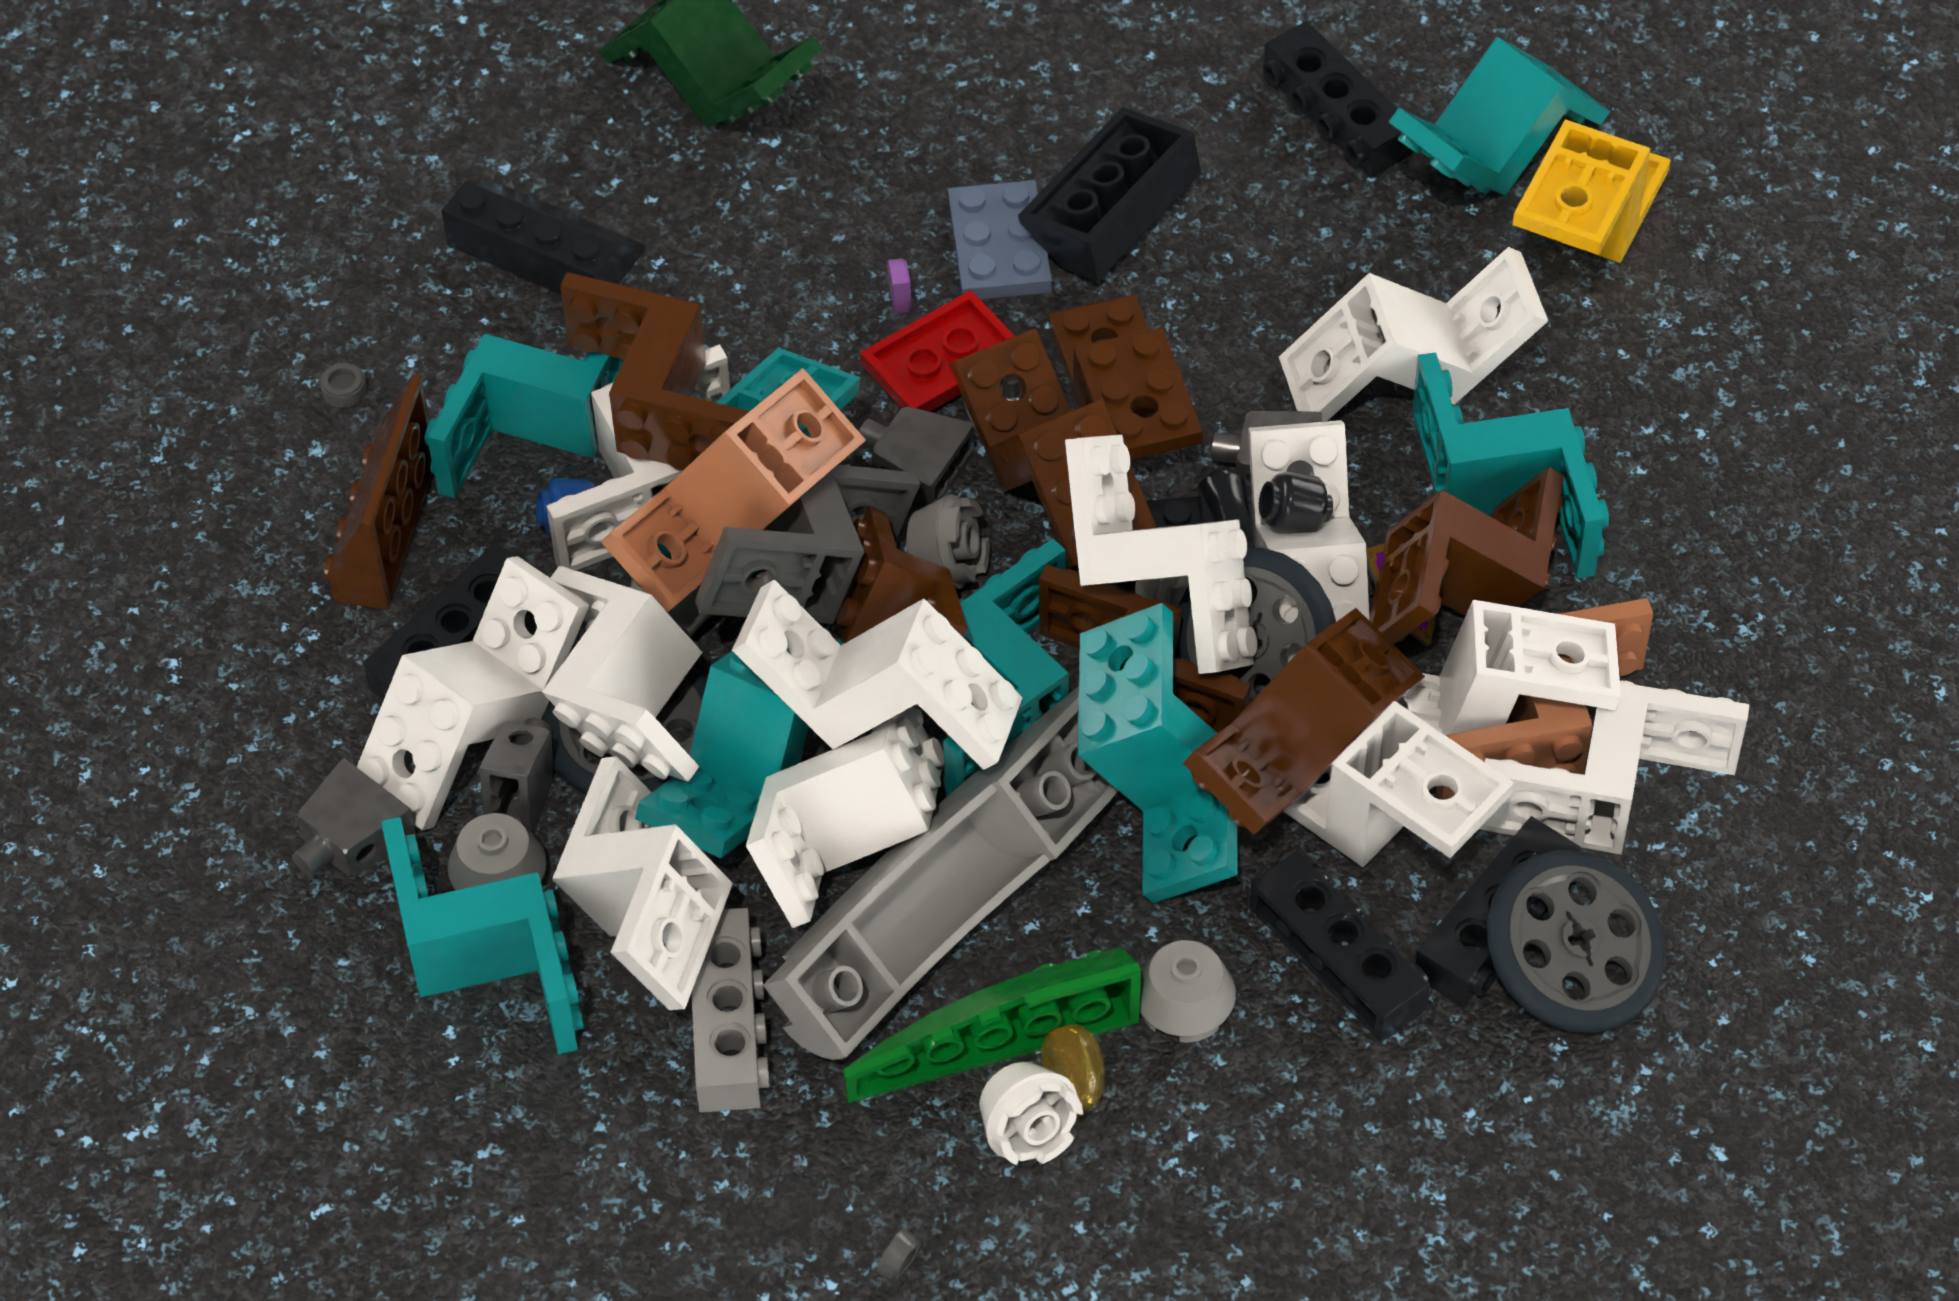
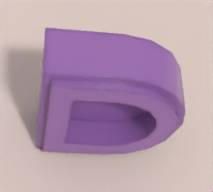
[887,258,912,314]

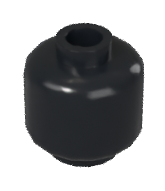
[1258,472,1333,534]

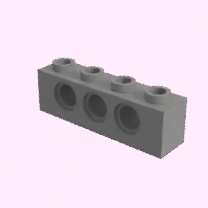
[691,908,769,1113]

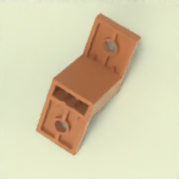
[600,368,866,613]
[1436,598,1653,800]

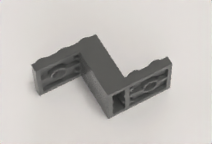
[695,465,920,624]

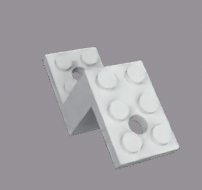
[1279,247,1548,422]
[546,345,730,571]
[1248,420,1369,662]
[1065,435,1257,674]
[357,556,589,830]
[542,565,702,782]
[732,580,1023,770]
[1397,600,1621,735]
[1479,680,1750,855]
[1283,701,1514,867]
[746,707,944,928]
[552,756,733,1010]

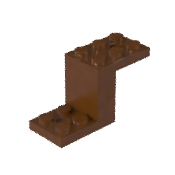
[560,272,749,470]
[949,328,1157,568]
[1369,467,1564,644]
[1183,608,1425,835]

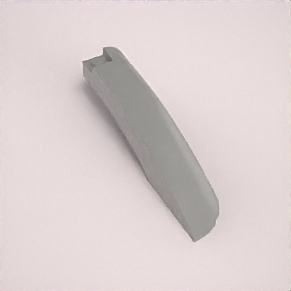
[763,686,1118,1060]

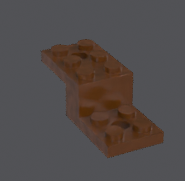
[1048,295,1203,460]
[837,505,968,711]
[1039,564,1251,733]

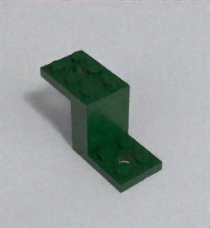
[598,0,823,128]

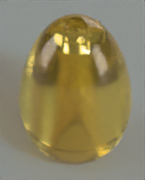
[1041,1024,1105,1110]

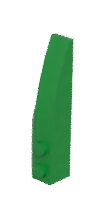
[843,947,1141,1103]

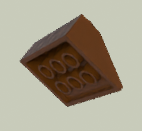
[324,374,434,610]

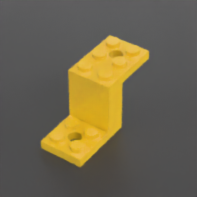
[1513,119,1671,263]

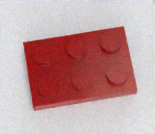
[860,290,1014,412]

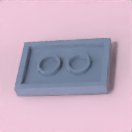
[948,180,1052,299]

